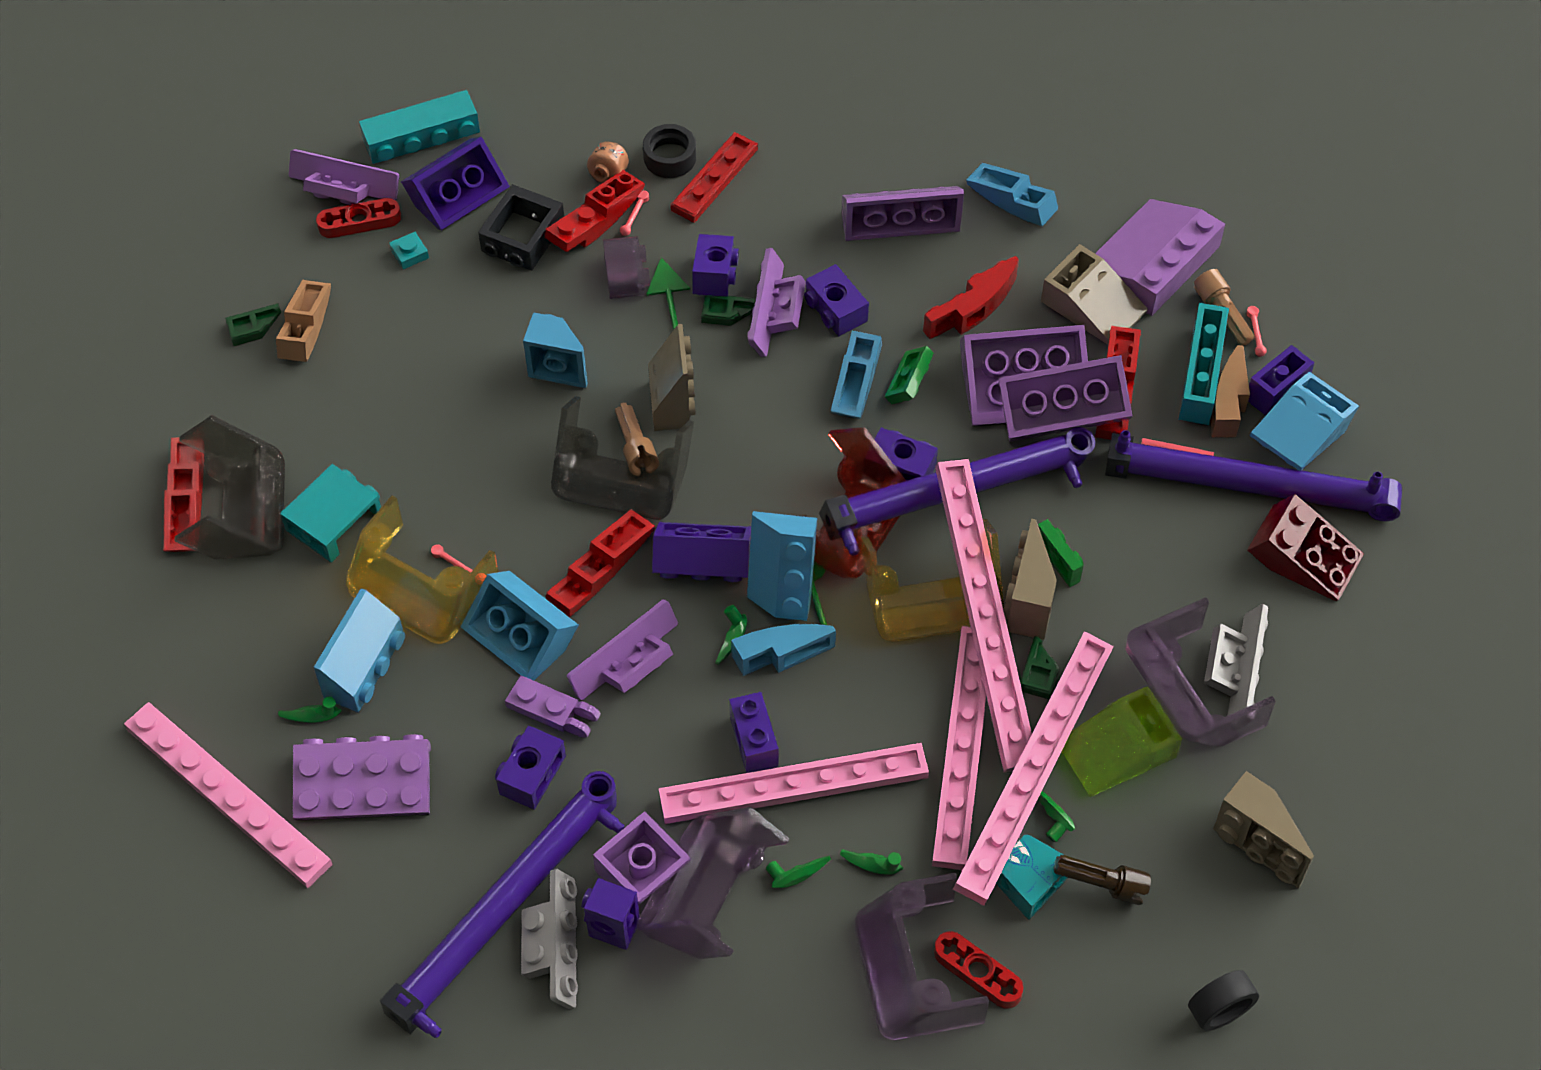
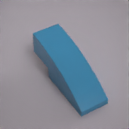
[966,163,1058,226]
[831,330,882,419]
[731,624,836,676]

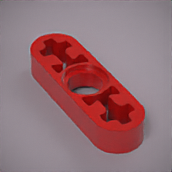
[316,198,401,238]
[934,931,1024,1009]

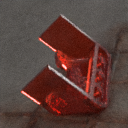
[793,427,906,578]

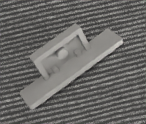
[1204,604,1268,726]
[521,869,578,1009]

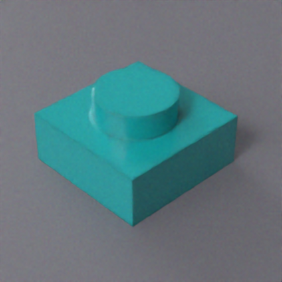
[389,231,429,269]

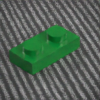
[885,345,934,404]
[1038,519,1084,587]

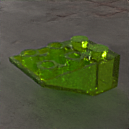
[1062,686,1182,797]

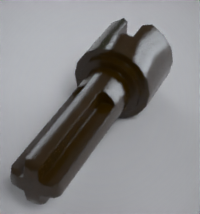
[1053,855,1151,906]

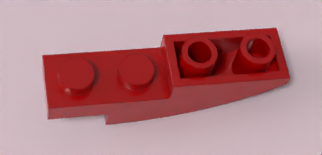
[545,170,645,252]
[923,255,1019,339]

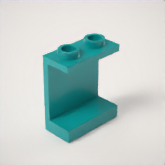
[280,464,382,562]

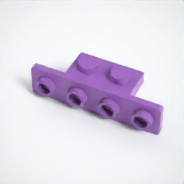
[289,149,399,205]
[748,248,806,357]
[567,599,678,700]

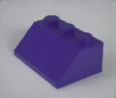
[401,136,510,230]
[652,522,751,582]

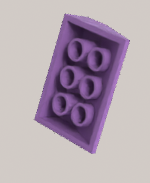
[1095,199,1225,316]
[960,325,1088,426]

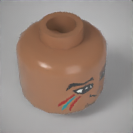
[587,141,629,183]

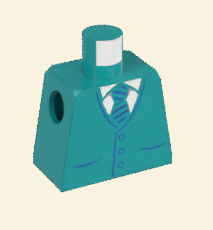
[996,835,1068,920]

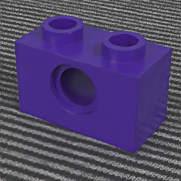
[692,234,739,297]
[804,264,869,337]
[1248,345,1315,416]
[865,427,938,484]
[729,692,779,773]
[495,725,566,810]
[581,878,640,950]

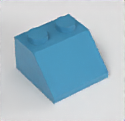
[523,312,588,388]

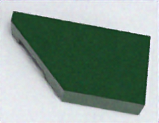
[701,295,756,326]
[225,303,281,346]
[1020,636,1059,700]

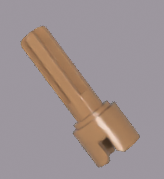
[1194,269,1255,345]
[615,402,659,476]

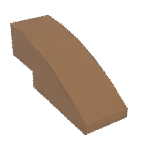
[276,280,331,362]
[1211,345,1250,437]

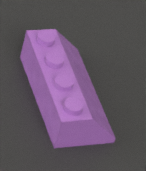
[842,186,964,241]
[998,355,1133,442]

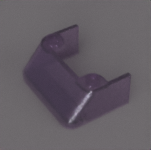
[1125,597,1276,747]
[638,807,790,959]
[855,873,989,1040]

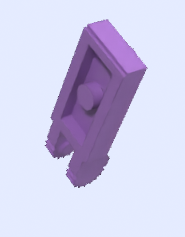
[505,675,601,738]

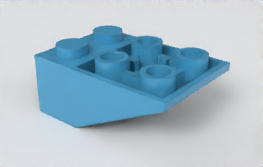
[1250,372,1359,471]

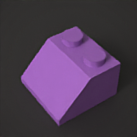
[593,811,691,904]

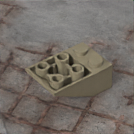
[1041,244,1148,344]
[648,324,696,431]
[1004,519,1057,640]
[1213,771,1314,889]

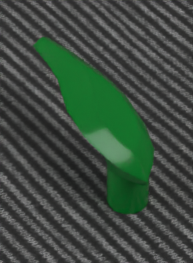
[715,605,747,665]
[278,697,342,723]
[1038,791,1075,843]
[840,849,904,874]
[765,855,831,888]

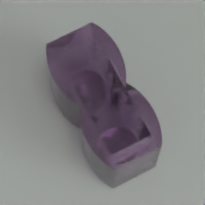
[603,236,650,299]

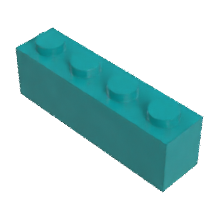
[359,90,480,164]
[1178,303,1229,425]

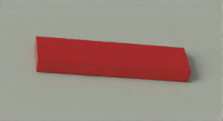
[671,132,758,223]

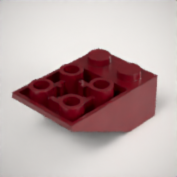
[1247,494,1364,601]

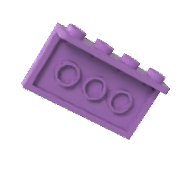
[293,734,431,820]

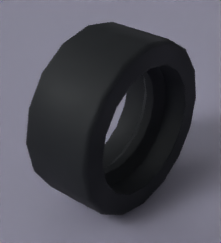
[643,124,696,178]
[1188,970,1260,1031]

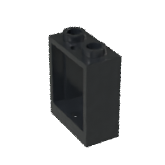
[478,184,565,271]

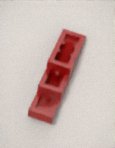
[1095,325,1141,440]
[164,436,204,552]
[545,509,655,617]

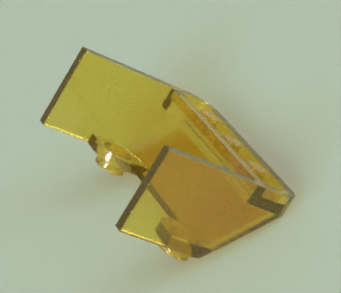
[346,495,499,644]
[861,518,1004,642]

